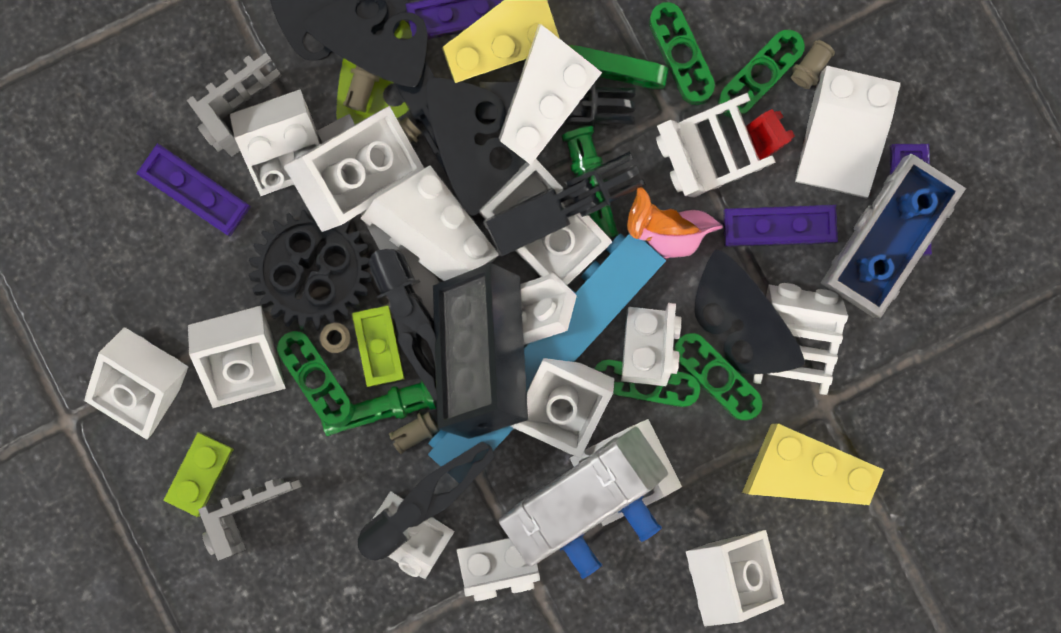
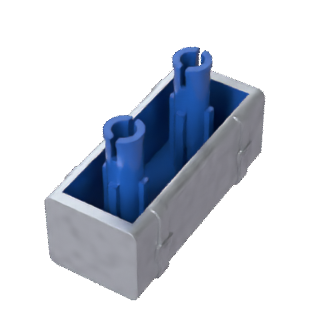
[821,154,966,318]
[499,426,668,579]

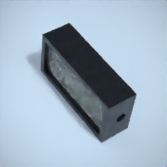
[433,263,528,439]

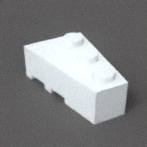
[499,24,602,165]
[360,166,499,281]

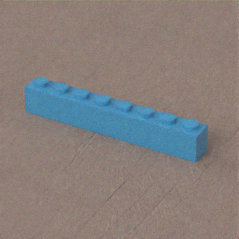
[428,233,666,484]

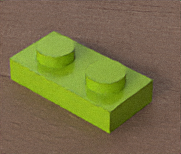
[352,305,405,387]
[163,432,234,517]

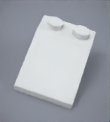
[795,66,900,199]
[284,106,425,232]
[479,159,612,285]

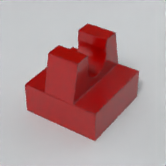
[746,109,795,160]

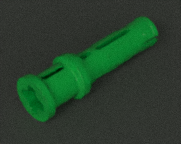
[561,126,619,238]
[321,380,437,437]

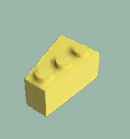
[442,0,560,83]
[742,424,884,505]

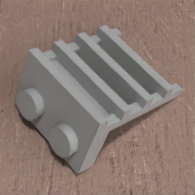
[187,53,282,157]
[198,478,302,561]

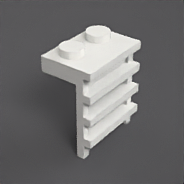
[656,93,776,198]
[753,283,848,395]

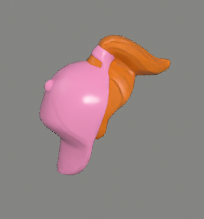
[627,187,723,259]

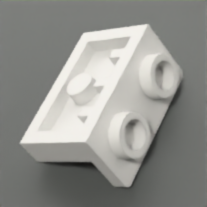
[520,273,577,345]
[621,303,681,386]
[373,491,455,579]
[457,538,540,601]

